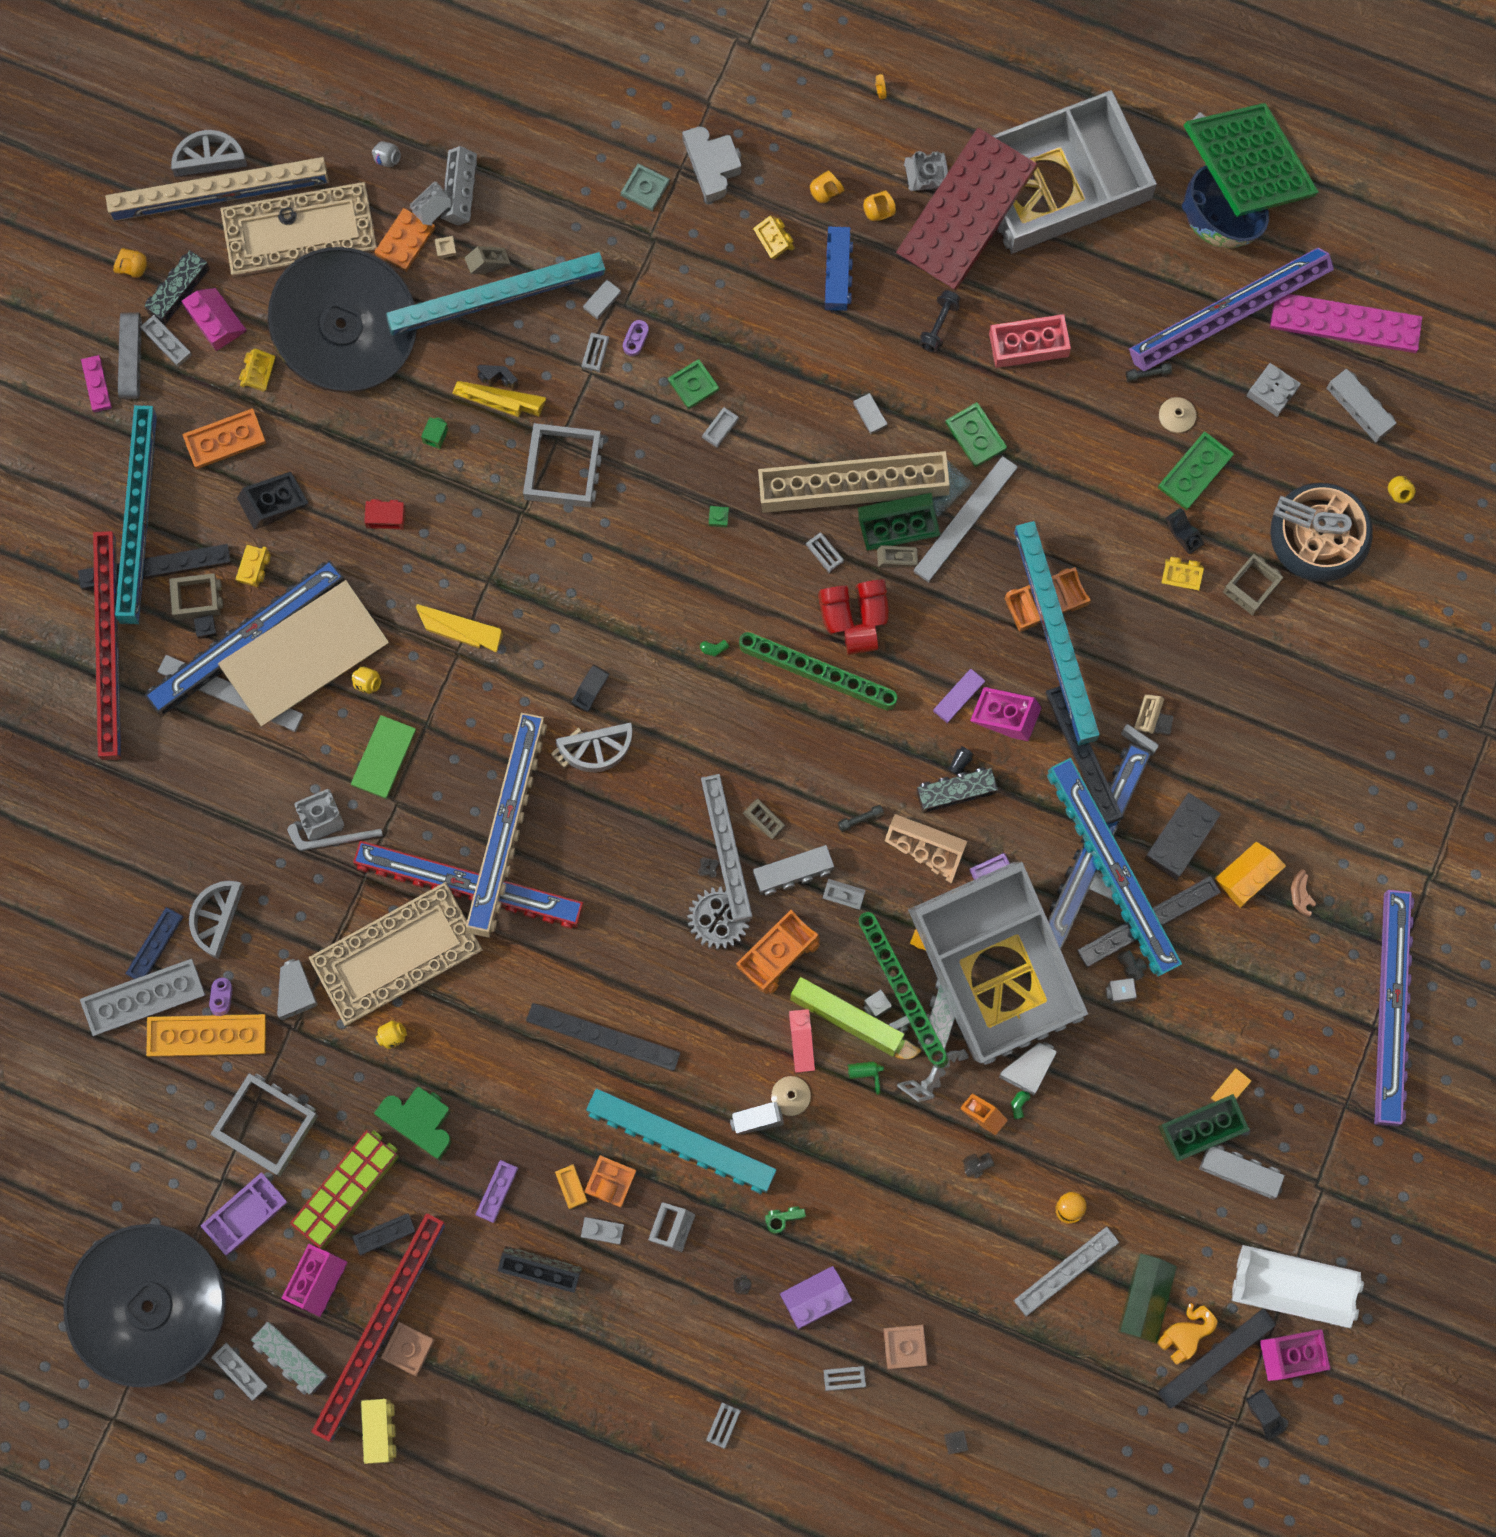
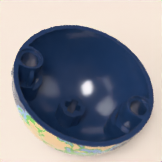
[1182,165,1269,248]

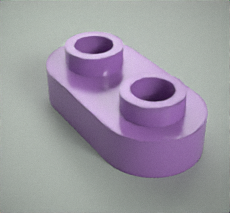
[623,320,649,356]
[209,978,233,1016]

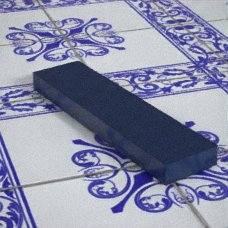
[125,907,184,979]

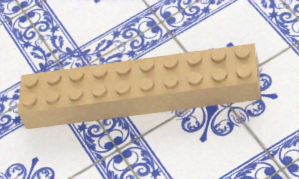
[758,451,950,513]

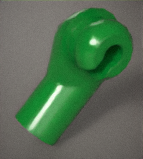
[700,640,729,657]
[1011,1091,1030,1120]

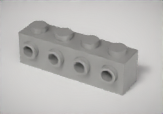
[441,146,477,226]

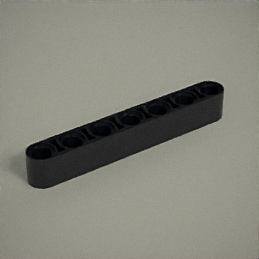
[1157,1308,1277,1409]

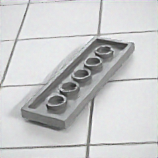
[80,958,205,1036]

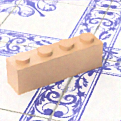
[885,814,967,883]

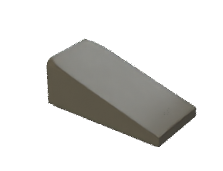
[877,545,918,567]

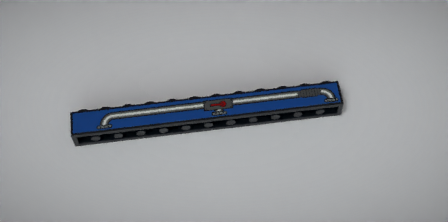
[145,560,344,717]
[1046,743,1151,950]

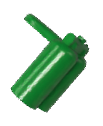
[847,1061,884,1095]

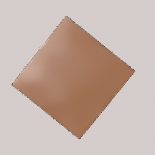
[380,1322,435,1376]
[883,1325,927,1369]

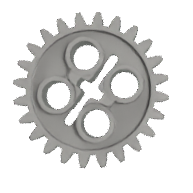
[688,887,750,950]

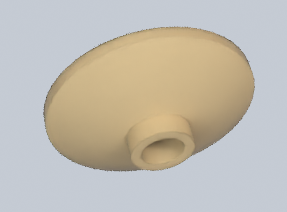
[1159,397,1196,433]
[771,1076,811,1116]

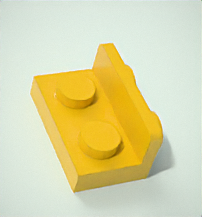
[753,215,795,259]
[239,348,275,392]
[235,545,271,587]
[1162,557,1204,590]

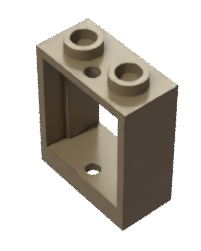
[1223,554,1283,616]
[169,573,223,620]

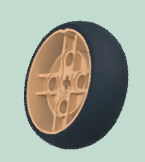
[1270,483,1373,582]

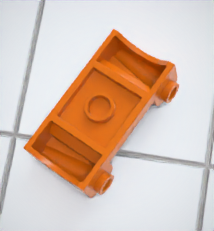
[1004,567,1091,632]
[736,910,820,994]

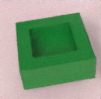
[709,506,729,527]

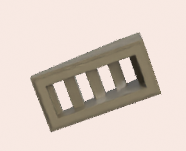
[743,799,785,839]

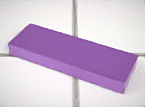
[933,669,985,724]
[476,1160,519,1223]

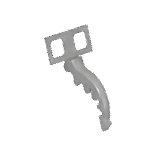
[897,1049,969,1102]

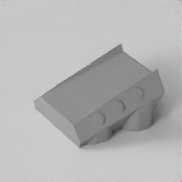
[904,151,948,191]
[410,181,451,226]
[294,789,344,841]

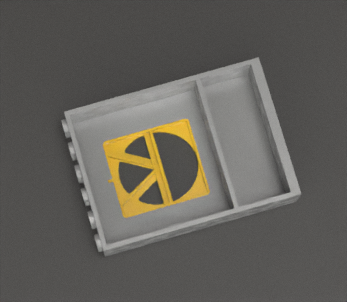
[993,90,1157,254]
[908,862,1088,1064]

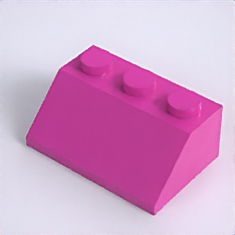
[182,288,247,351]
[282,1244,347,1317]

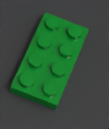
[1158,431,1234,510]

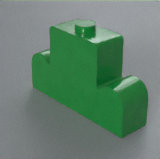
[374,1087,451,1161]

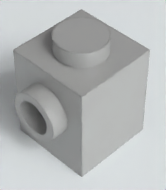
[863,990,892,1019]

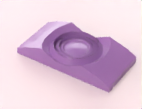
[201,1172,288,1256]

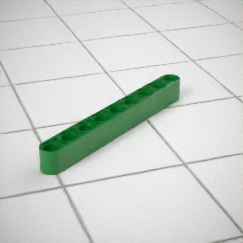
[739,632,897,711]
[859,912,949,1068]

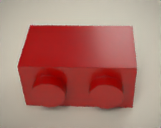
[364,499,405,530]

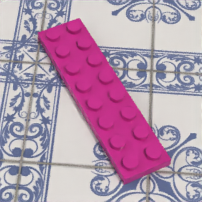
[1270,294,1422,353]

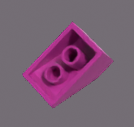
[970,687,1042,741]
[1260,1329,1330,1381]

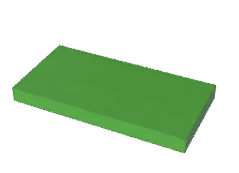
[351,715,416,799]

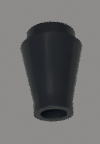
[948,746,974,775]

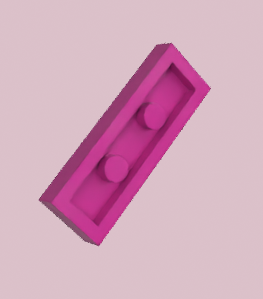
[81,355,112,413]

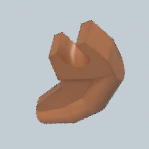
[1291,869,1316,917]

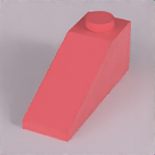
[789,1009,815,1073]

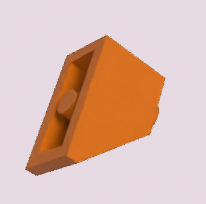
[960,1094,1008,1135]

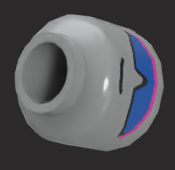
[372,141,401,167]

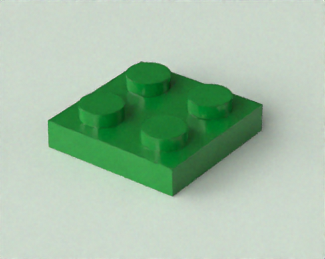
[668,359,719,410]

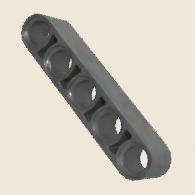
[118,312,142,399]

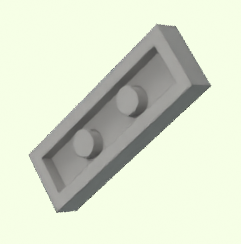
[140,315,192,367]
[211,1343,268,1401]

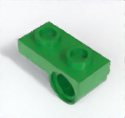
[765,1206,806,1234]

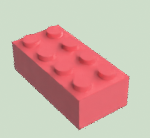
[989,314,1071,368]

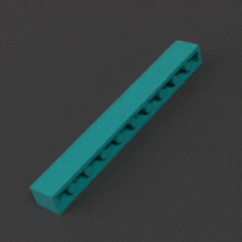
[586,1089,776,1194]

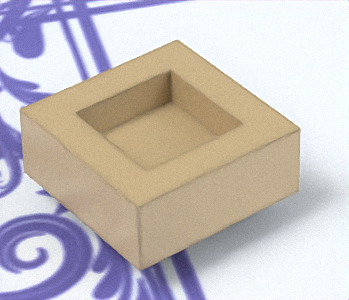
[435,236,457,259]

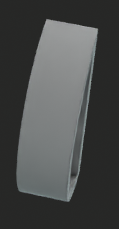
[171,130,247,177]
[556,723,632,772]
[189,881,244,959]

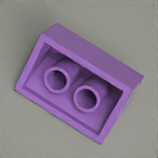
[780,1266,852,1330]

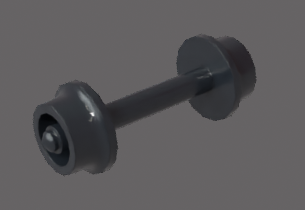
[919,290,961,353]

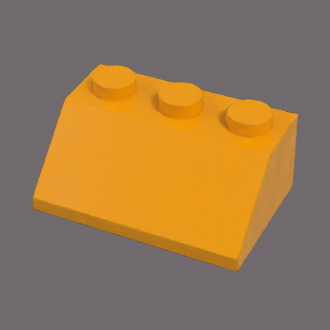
[1214,842,1286,908]

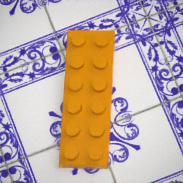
[146,1014,266,1057]

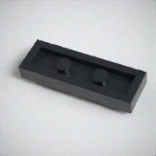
[353,1213,416,1256]

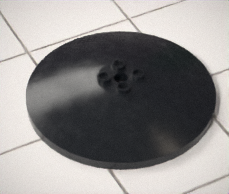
[267,247,417,393]
[63,1224,226,1388]

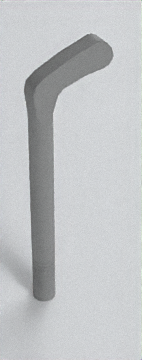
[287,824,383,851]

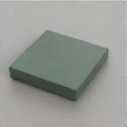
[620,164,670,212]

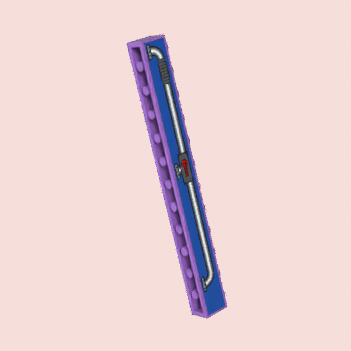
[1129,248,1334,371]
[1374,890,1414,1126]

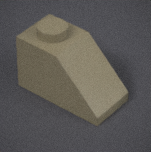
[465,246,511,274]

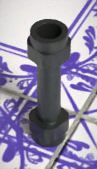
[1126,363,1172,382]
[837,805,884,833]

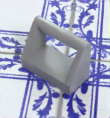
[648,1202,695,1252]

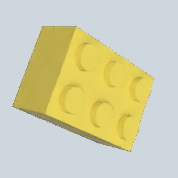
[361,1399,397,1464]

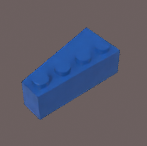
[825,227,853,311]

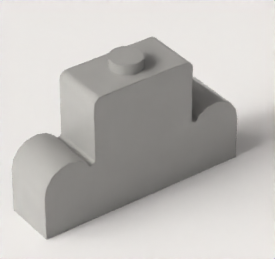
[682,127,741,203]

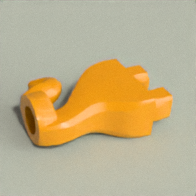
[1157,1303,1218,1365]

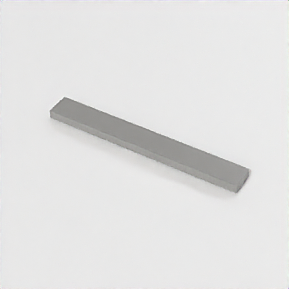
[914,456,1018,583]
[157,655,304,732]
[701,774,752,922]

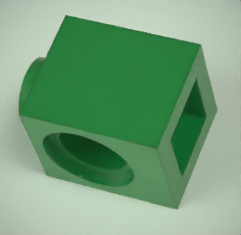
[421,417,449,449]

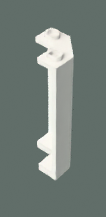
[1232,1245,1364,1328]

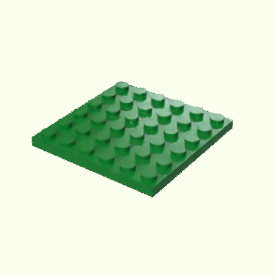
[1183,103,1319,217]

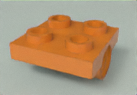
[584,1156,636,1208]

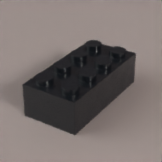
[1144,792,1221,881]

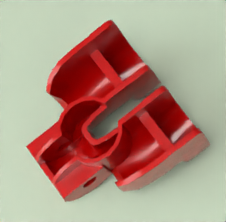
[818,579,889,655]

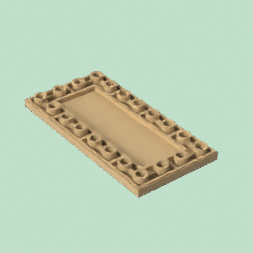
[220,182,377,277]
[218,580,389,727]
[308,882,483,1026]

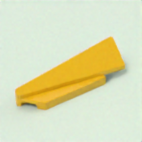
[452,381,546,417]
[416,604,503,653]

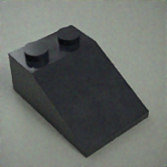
[237,472,308,530]

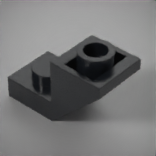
[477,365,519,391]
[1165,508,1204,555]
[572,664,610,712]
[1246,1389,1286,1440]

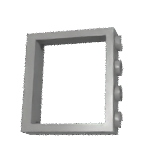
[523,423,604,508]
[210,1073,318,1177]

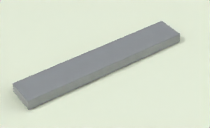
[1013,1227,1119,1316]

